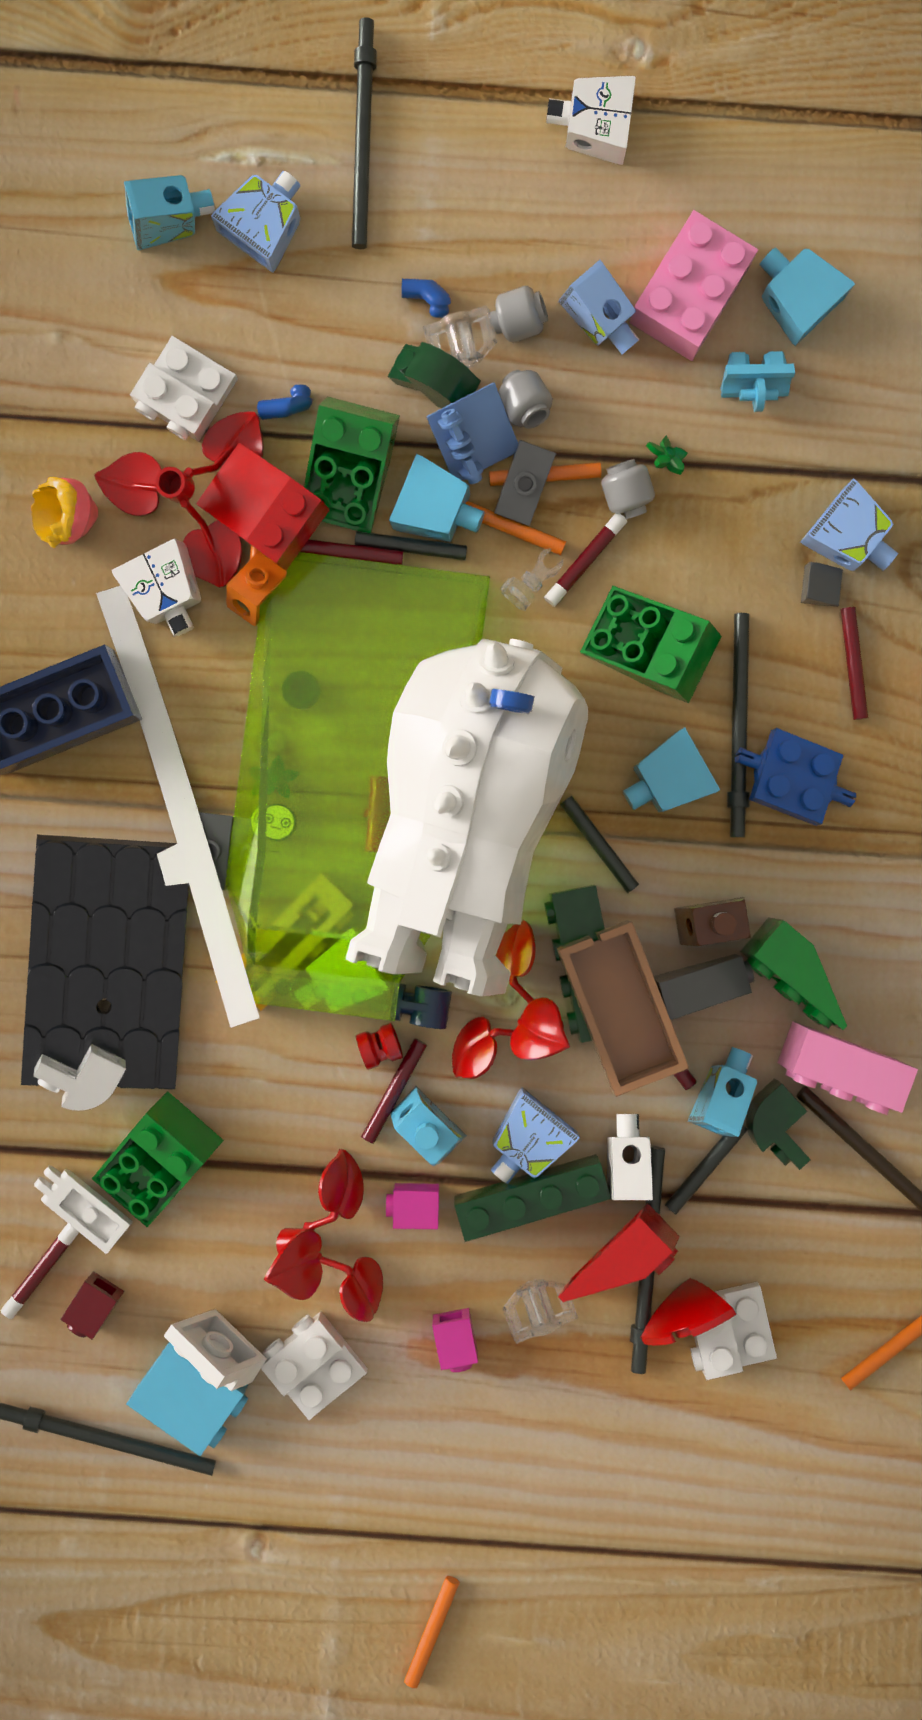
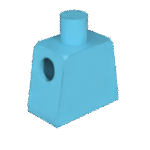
[759,247,855,346]
[389,454,485,542]
[623,727,720,812]

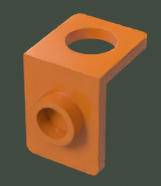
[226,552,287,627]

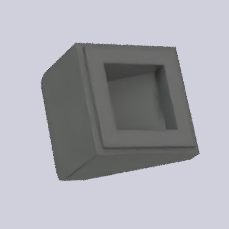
[801,562,843,607]

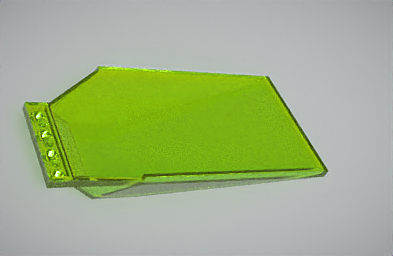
[225,552,490,1021]

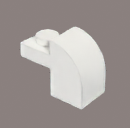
[33,1044,126,1111]

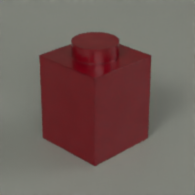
[60,1271,125,1340]

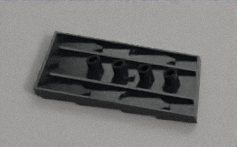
[21,834,188,1089]

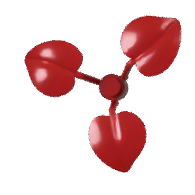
[94,411,264,588]
[452,920,570,1079]
[264,1149,383,1322]

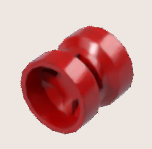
[356,1022,403,1070]

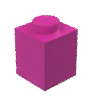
[386,1183,439,1229]
[432,1308,478,1372]

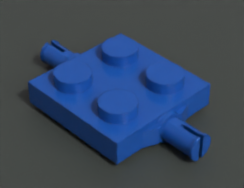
[735,728,856,826]

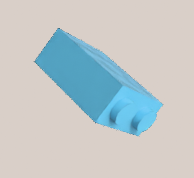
[126,1342,248,1456]

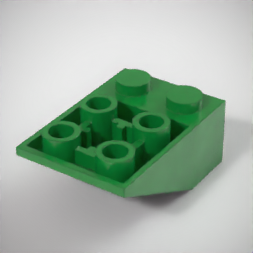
[304,397,400,533]
[580,586,722,703]
[740,917,847,1030]
[92,1091,224,1227]

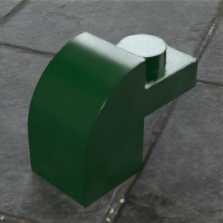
[387,342,481,408]
[746,1078,811,1170]

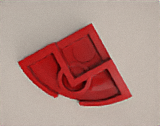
[641,1278,736,1346]

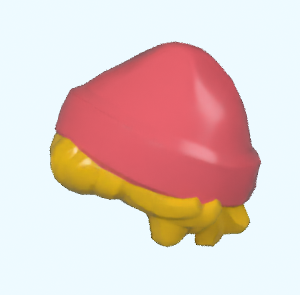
[31,477,98,548]

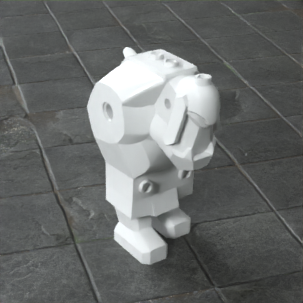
[346,639,588,997]

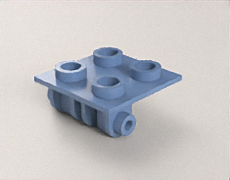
[426,382,518,484]

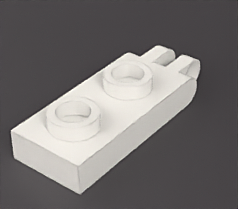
[34,1165,133,1254]

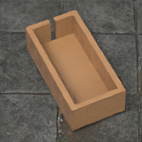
[557,920,689,1097]

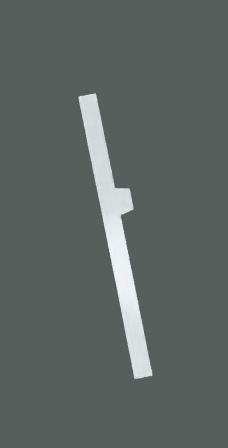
[96,586,259,1028]

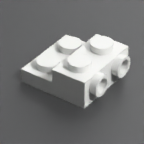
[130,336,238,442]
[690,1282,777,1380]
[164,1309,267,1391]
[261,1311,368,1420]

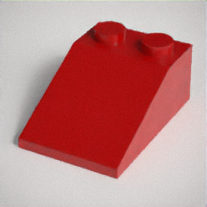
[196,442,330,570]
[558,1203,680,1302]

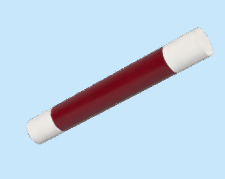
[544,513,627,607]
[1,1223,79,1319]

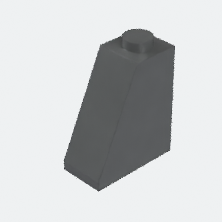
[654,954,754,1020]

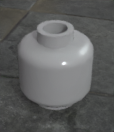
[490,286,548,343]
[498,370,553,429]
[601,459,655,519]

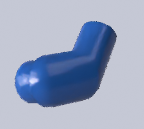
[402,279,451,318]
[257,385,313,420]

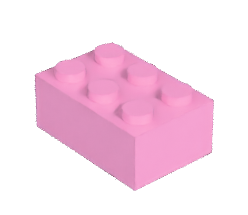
[629,210,758,361]
[777,1021,918,1115]

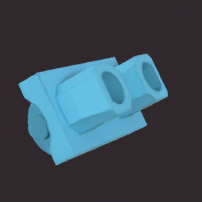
[720,351,795,412]

